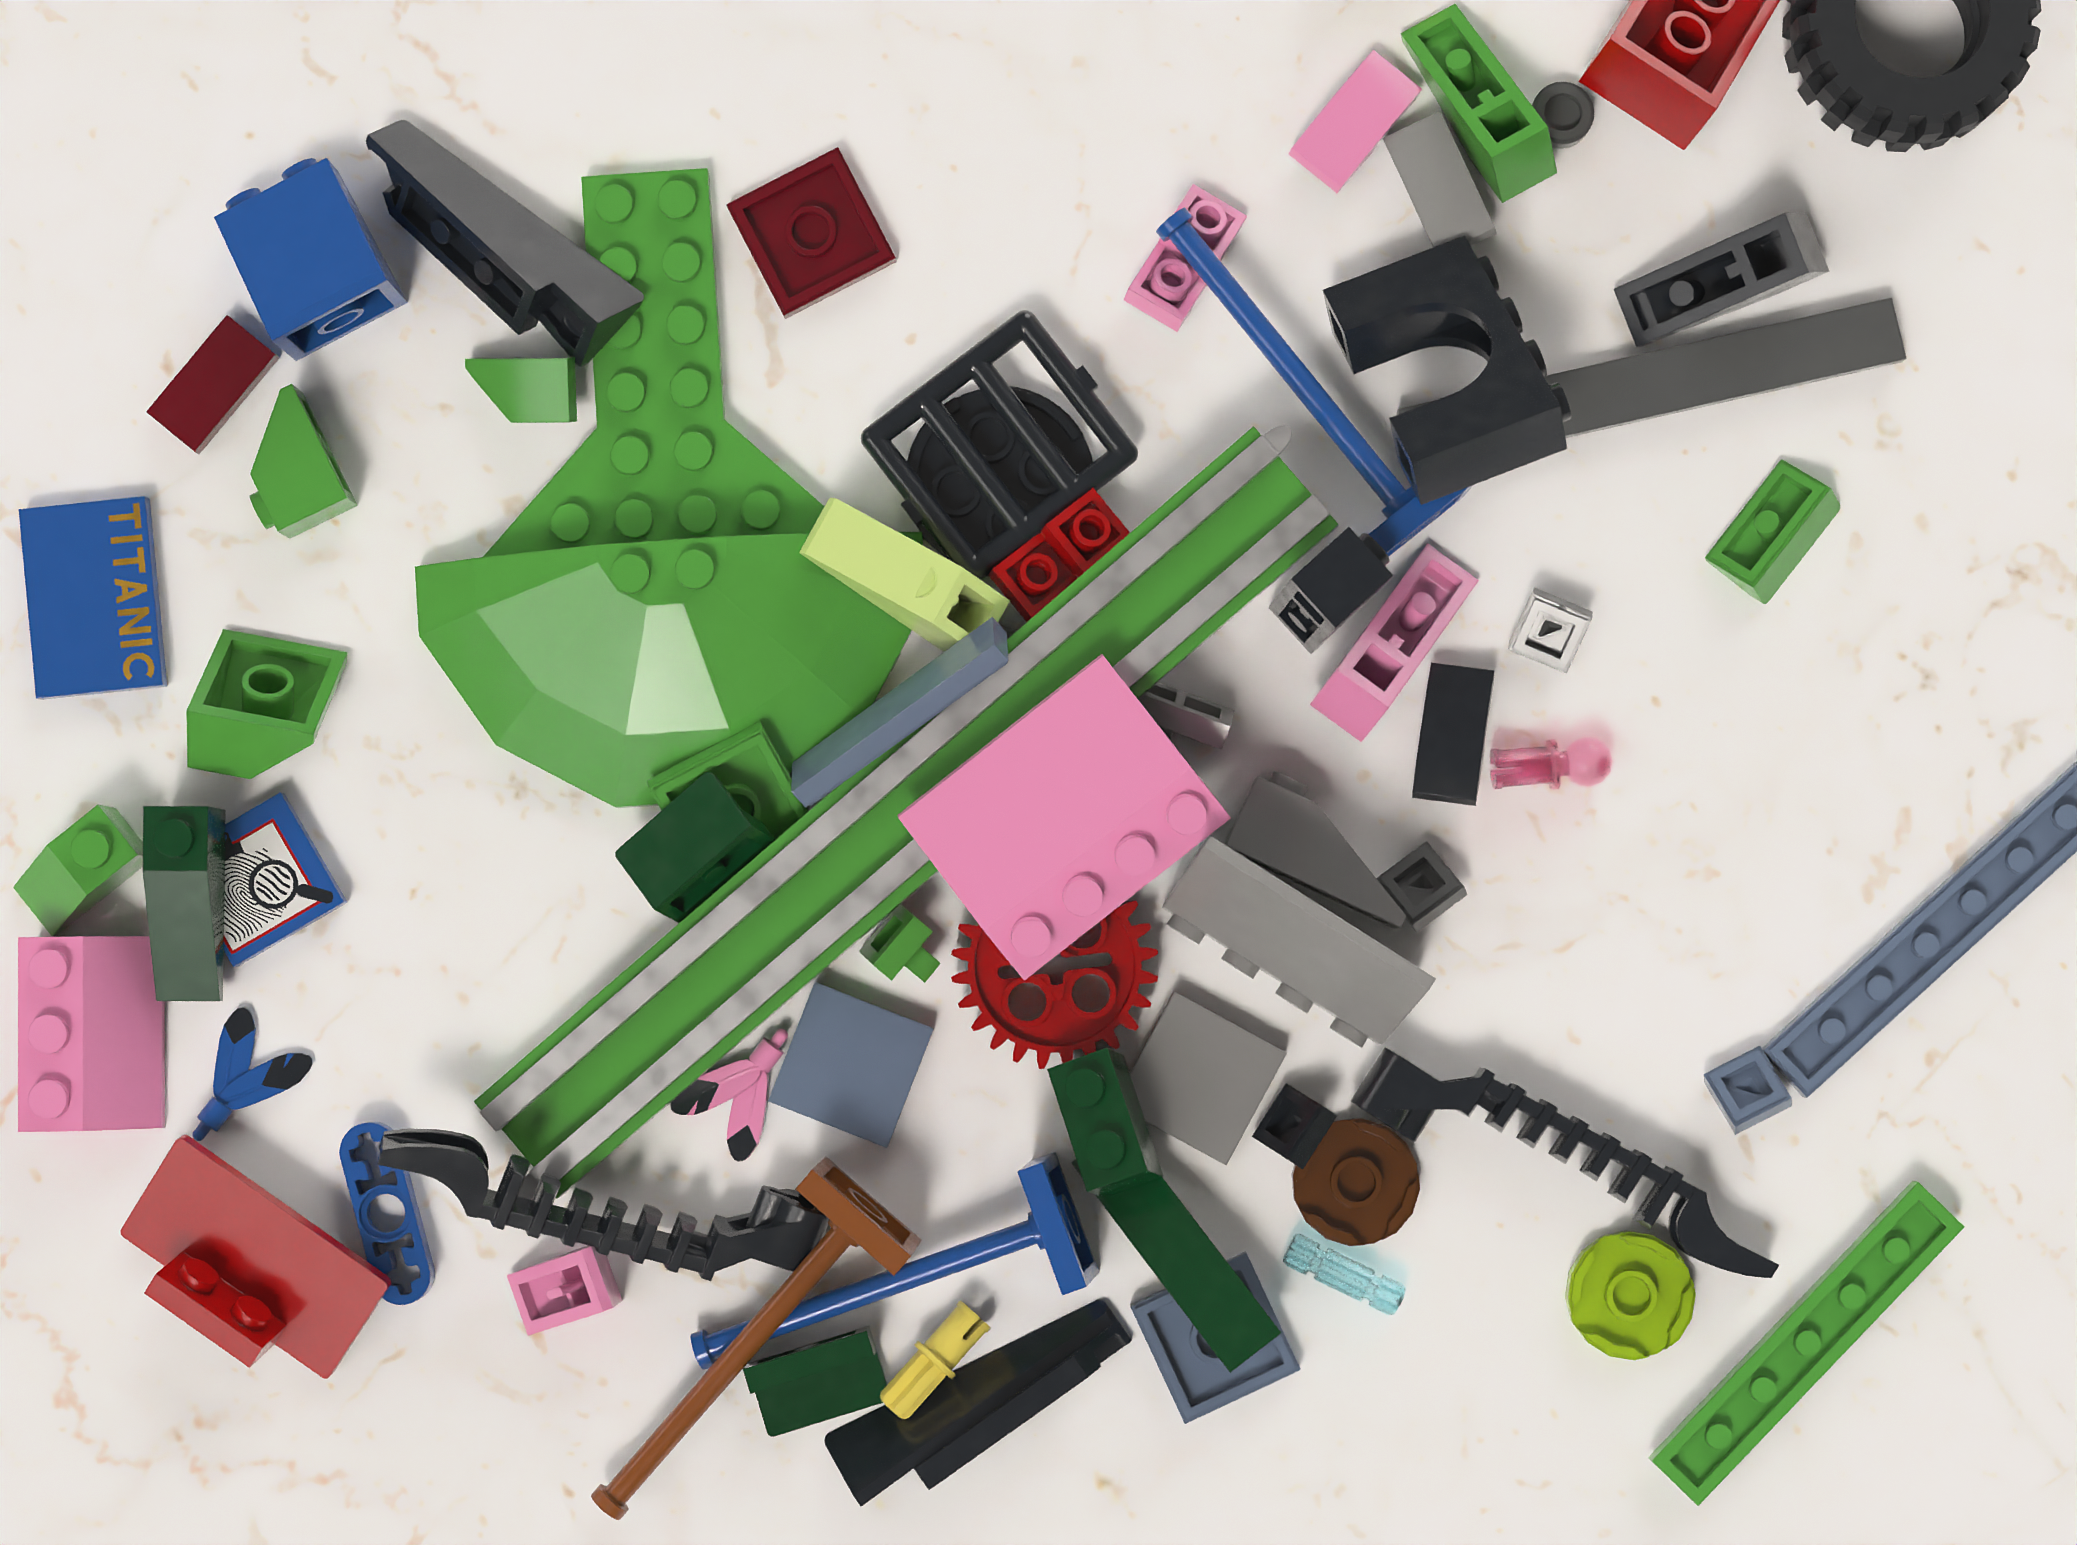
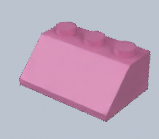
[18,936,165,1132]

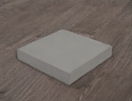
[1130,991,1287,1166]

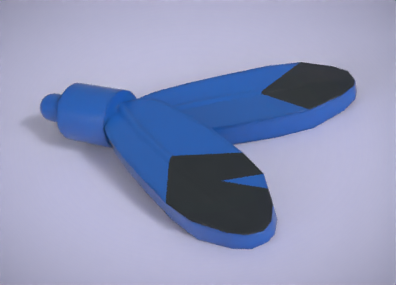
[192,1007,313,1141]

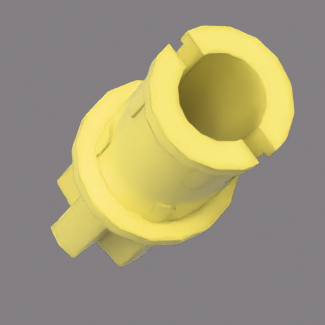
[880,1300,991,1419]

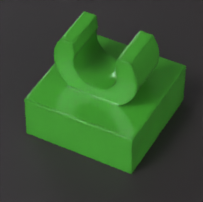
[859,904,941,983]

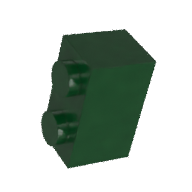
[1047,1047,1164,1198]

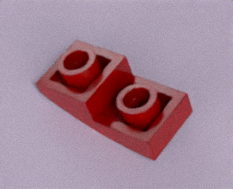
[988,488,1130,622]

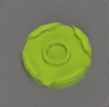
[1565,1230,1696,1361]

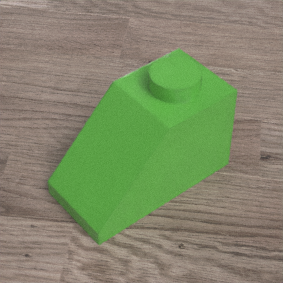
[249,384,358,539]
[13,805,143,937]

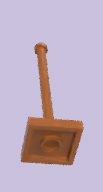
[591,1156,922,1520]

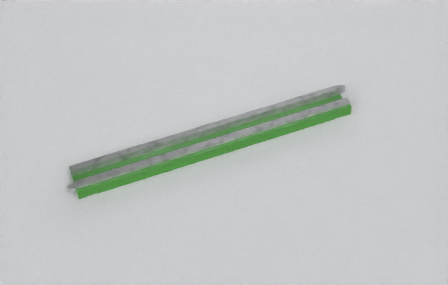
[473,425,1339,1199]

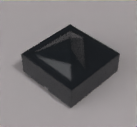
[1252,1083,1338,1170]

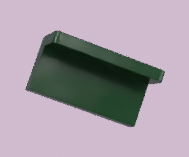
[615,772,775,923]
[743,1325,887,1437]

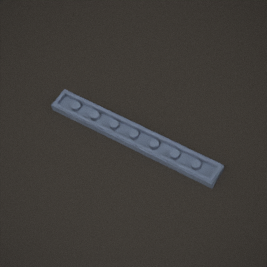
[1762,761,2077,1098]

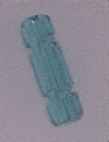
[1283,1234,1406,1315]

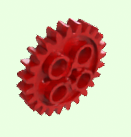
[951,900,1158,1069]

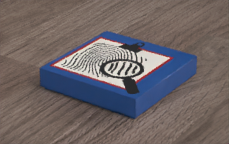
[224,792,348,967]

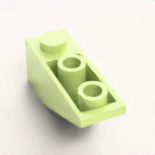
[799,497,1010,651]

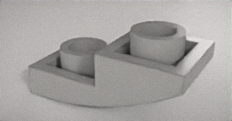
[1383,111,1497,247]

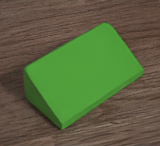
[1705,459,1840,604]

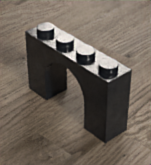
[1323,235,1571,505]

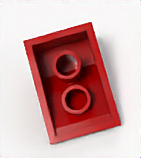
[1578,0,1780,150]

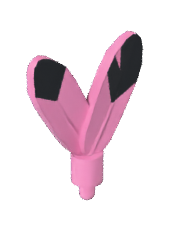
[670,1029,788,1162]

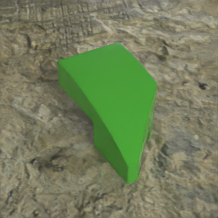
[465,357,577,423]

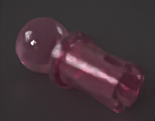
[1489,737,1613,790]

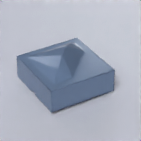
[1703,1046,1792,1135]

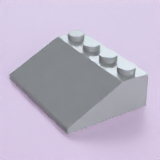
[1162,836,1436,1048]

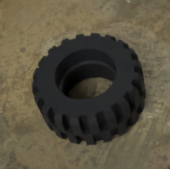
[1782,0,2042,153]

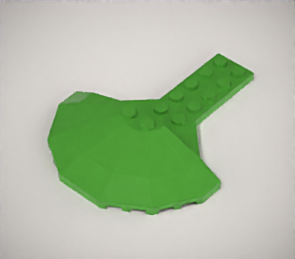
[415,168,924,808]

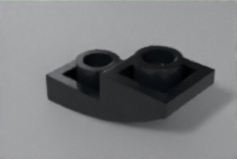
[1412,662,1494,806]

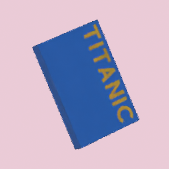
[18,496,168,700]

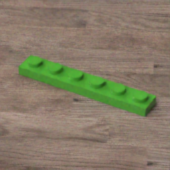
[1648,1181,1965,1506]

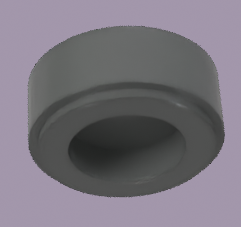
[1532,82,1594,149]

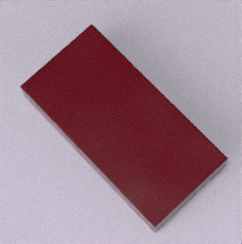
[146,315,280,454]

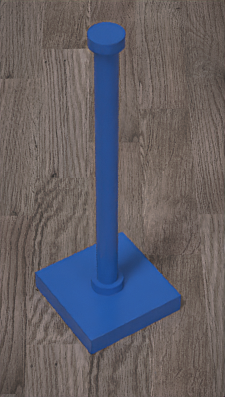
[1156,207,1473,557]
[690,1152,1099,1370]

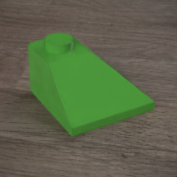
[186,629,348,779]

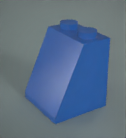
[214,158,408,361]

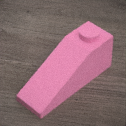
[1310,543,1479,742]

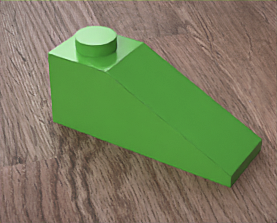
[1400,4,1557,203]

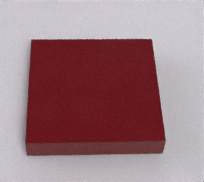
[726,147,897,319]

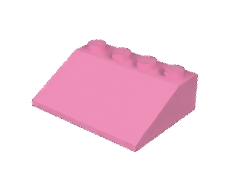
[897,654,1231,981]

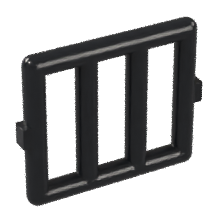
[860,310,1138,580]

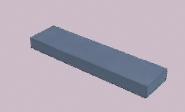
[791,617,1009,807]

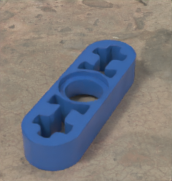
[339,1122,435,1305]

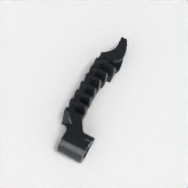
[1350,1047,1779,1278]
[377,1128,829,1281]

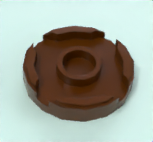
[1291,1118,1420,1246]

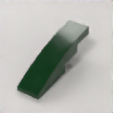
[1071,1158,1281,1373]

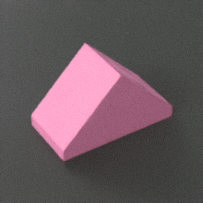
[507,1245,623,1336]

